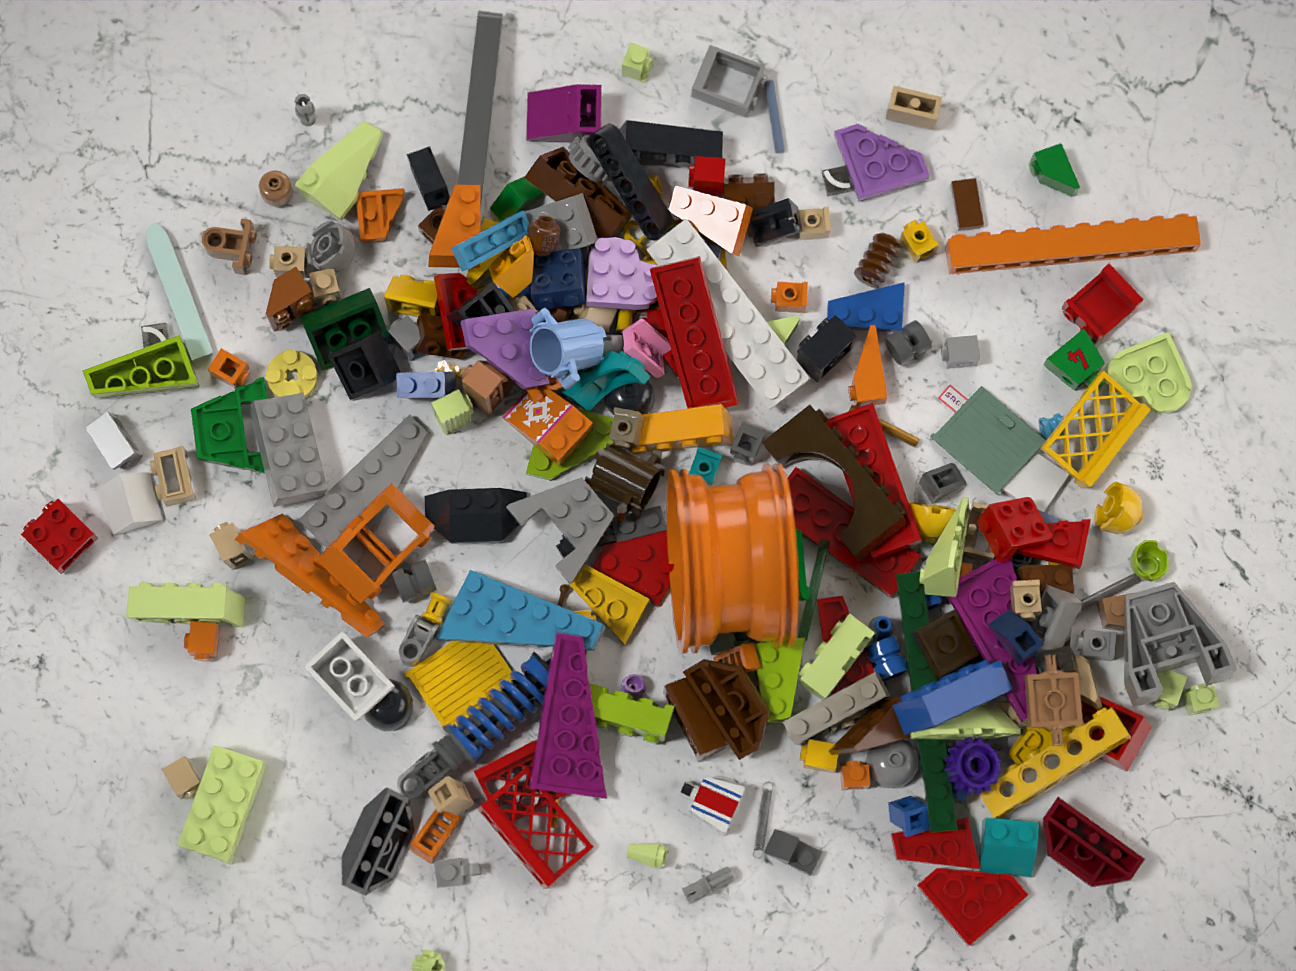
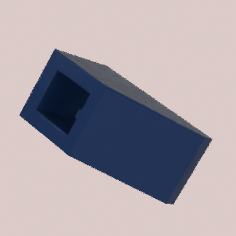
[988,610,1044,667]

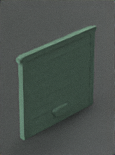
[930,386,1046,496]

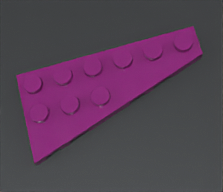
[947,557,1037,723]

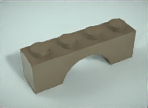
[783,673,891,745]

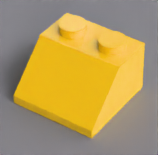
[384,275,440,318]

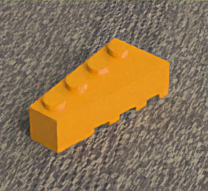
[622,404,734,455]

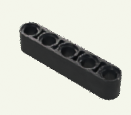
[589,123,674,241]

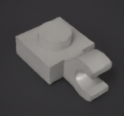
[434,858,481,888]

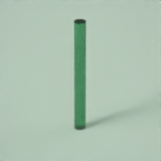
[797,538,830,641]

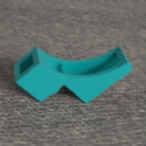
[561,350,650,412]

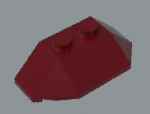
[1042,797,1145,887]

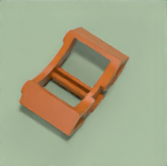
[317,483,435,604]

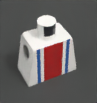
[679,777,746,836]

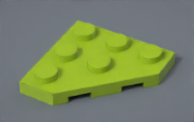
[526,408,614,481]

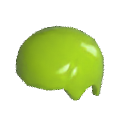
[1130,540,1169,582]

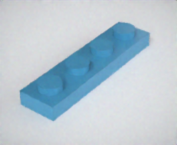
[451,210,529,271]

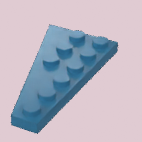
[436,570,606,650]

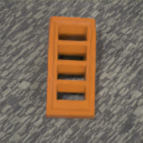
[713,643,760,673]
[410,809,462,864]

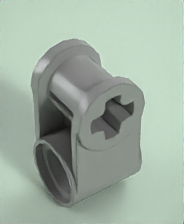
[399,614,440,667]

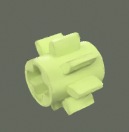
[412,949,445,971]

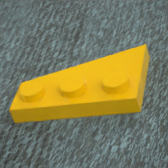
[570,564,650,645]

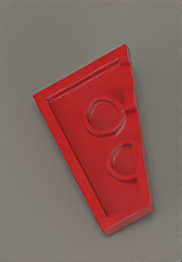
[890,817,980,869]

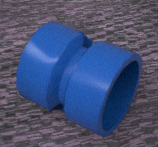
[865,636,908,682]

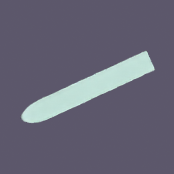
[146,223,214,362]

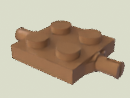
[1024,655,1083,746]

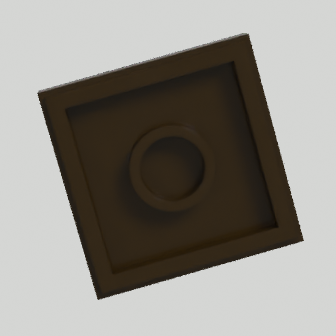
[911,609,980,679]

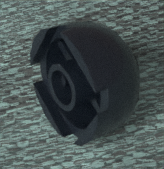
[604,379,655,415]
[364,679,413,732]

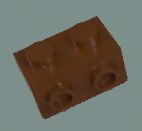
[724,173,775,210]
[416,313,468,359]

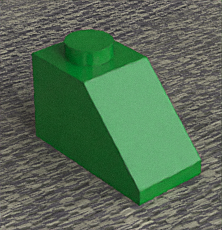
[1029,143,1080,197]

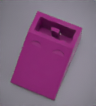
[526,84,602,142]

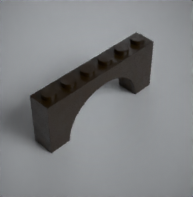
[762,405,907,562]

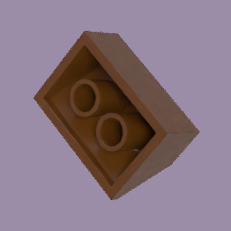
[663,677,727,762]

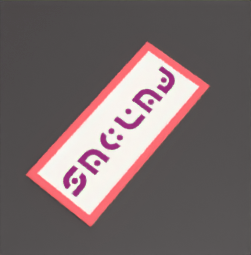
[938,385,968,413]

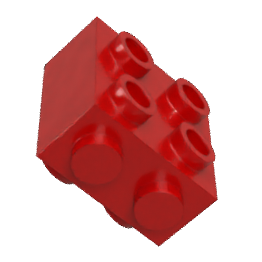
[21,498,98,574]

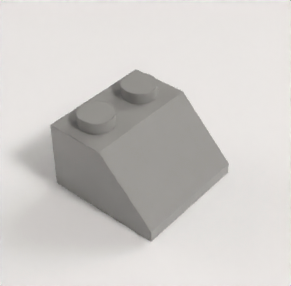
[1030,585,1082,650]

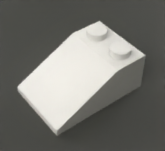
[304,631,395,722]

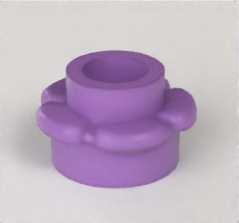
[621,674,646,699]

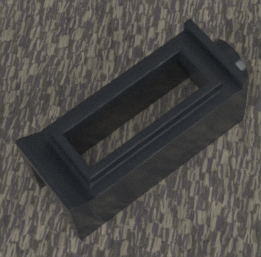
[406,146,450,211]

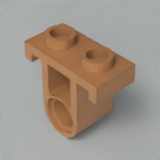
[202,219,257,275]

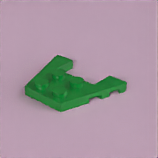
[191,377,267,474]

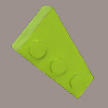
[755,637,805,725]

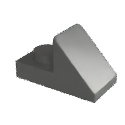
[763,829,822,876]

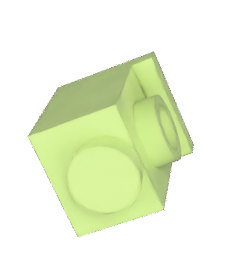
[622,42,654,83]
[1182,683,1220,716]

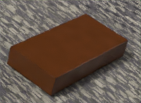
[951,178,984,231]

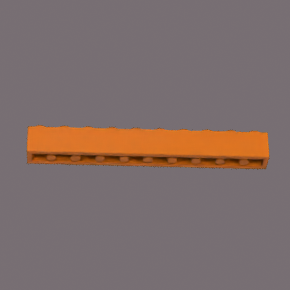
[945,213,1201,275]

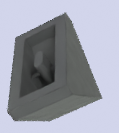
[919,462,966,504]

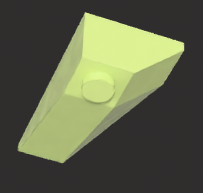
[911,702,1021,741]

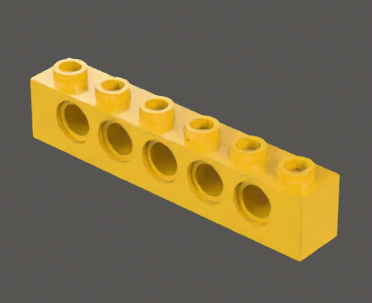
[979,708,1131,819]

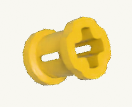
[421,592,452,625]

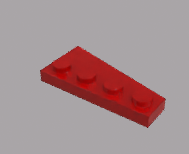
[816,595,875,696]

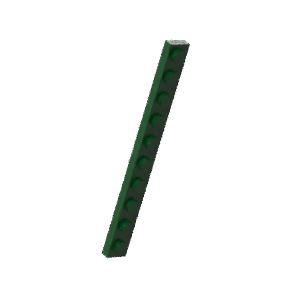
[896,571,957,834]

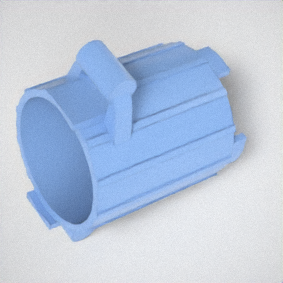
[529,308,607,389]

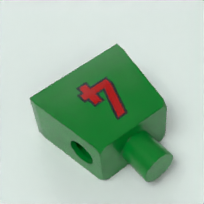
[1043,329,1105,390]

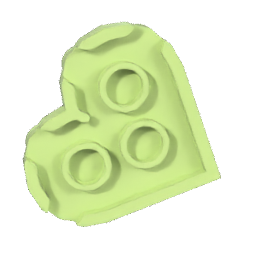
[1106,332,1192,413]

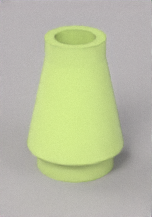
[627,843,667,869]

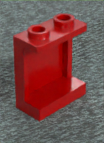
[1061,263,1144,344]

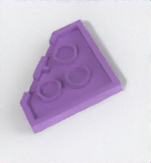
[834,124,930,202]
[461,308,549,389]

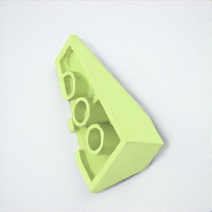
[294,121,384,221]
[920,497,970,597]

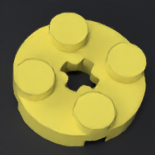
[266,349,317,398]

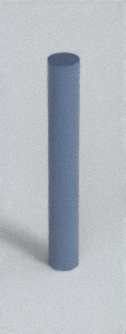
[765,80,785,154]

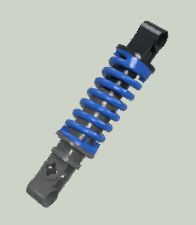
[397,650,587,798]

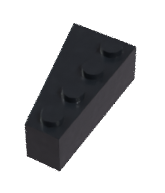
[619,120,723,167]

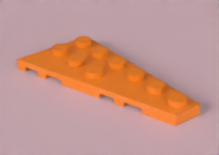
[234,513,385,638]

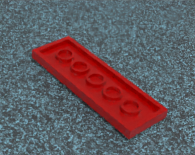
[649,256,739,409]
[826,402,922,560]
[787,467,921,598]

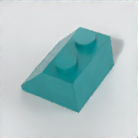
[979,818,1039,878]

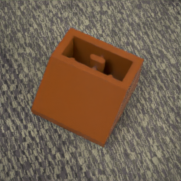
[265,267,317,331]

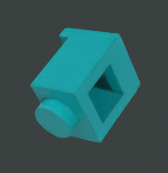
[689,447,722,486]

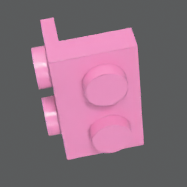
[623,319,671,378]

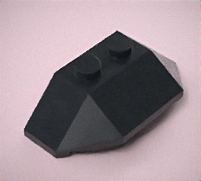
[424,488,527,544]
[341,787,415,896]

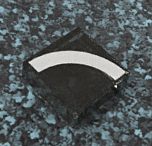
[821,165,852,196]
[141,322,169,348]

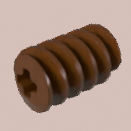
[854,233,904,289]

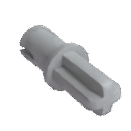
[682,866,734,903]

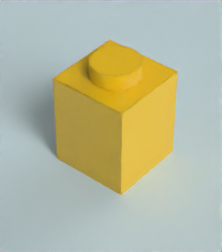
[799,739,838,773]

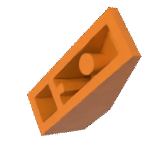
[848,325,888,407]

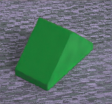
[490,177,543,221]

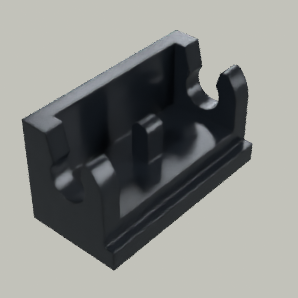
[747,198,803,246]

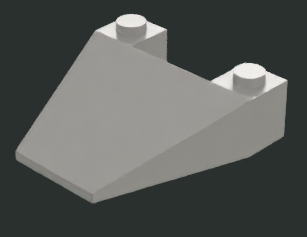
[1124,582,1237,708]

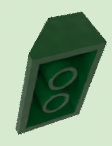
[299,288,392,371]

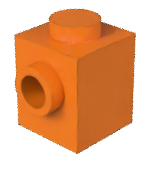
[184,621,220,661]

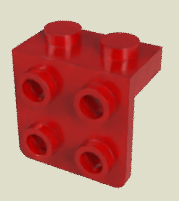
[976,497,1052,564]

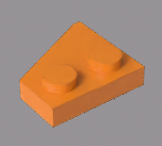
[357,188,405,243]

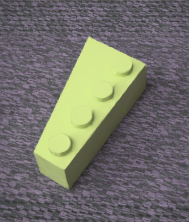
[126,582,245,628]

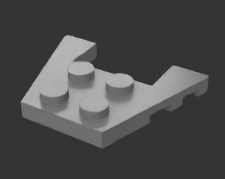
[506,477,615,585]

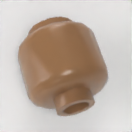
[259,170,293,207]

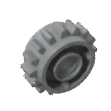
[568,135,611,183]

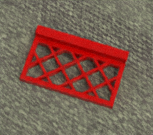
[473,739,568,821]
[477,766,593,889]

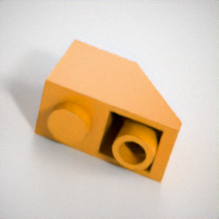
[489,235,534,298]

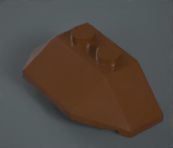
[683,659,770,760]

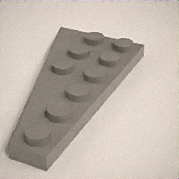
[298,415,428,565]

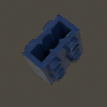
[531,248,586,310]

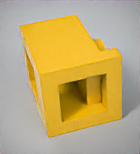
[900,220,939,263]

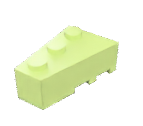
[799,614,875,701]

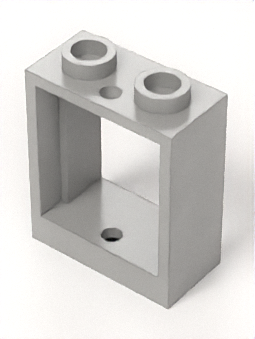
[691,45,767,117]

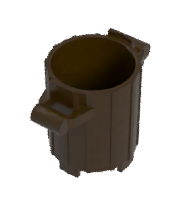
[585,443,666,521]

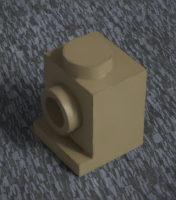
[609,407,645,449]

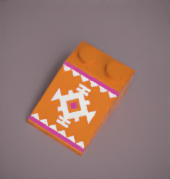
[502,385,593,467]

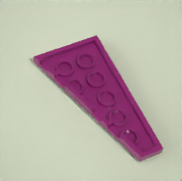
[529,632,607,799]

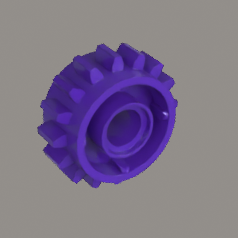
[944,737,1001,795]

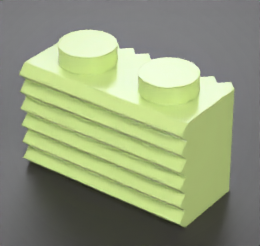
[431,389,474,435]

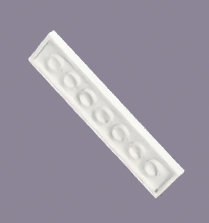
[646,218,810,410]

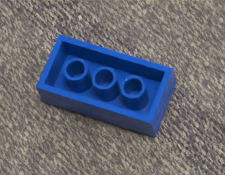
[892,659,1012,734]

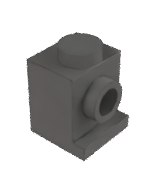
[730,422,766,465]

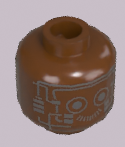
[526,216,561,256]

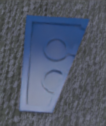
[827,282,905,332]

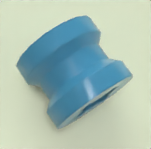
[1039,413,1063,440]

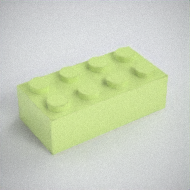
[177,745,267,864]

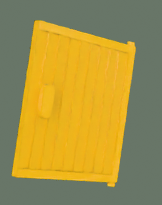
[404,641,513,726]

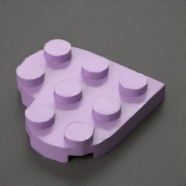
[586,237,658,310]

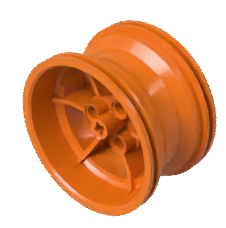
[666,463,798,654]

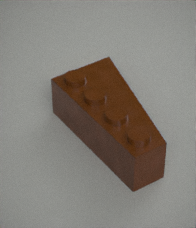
[524,146,632,238]

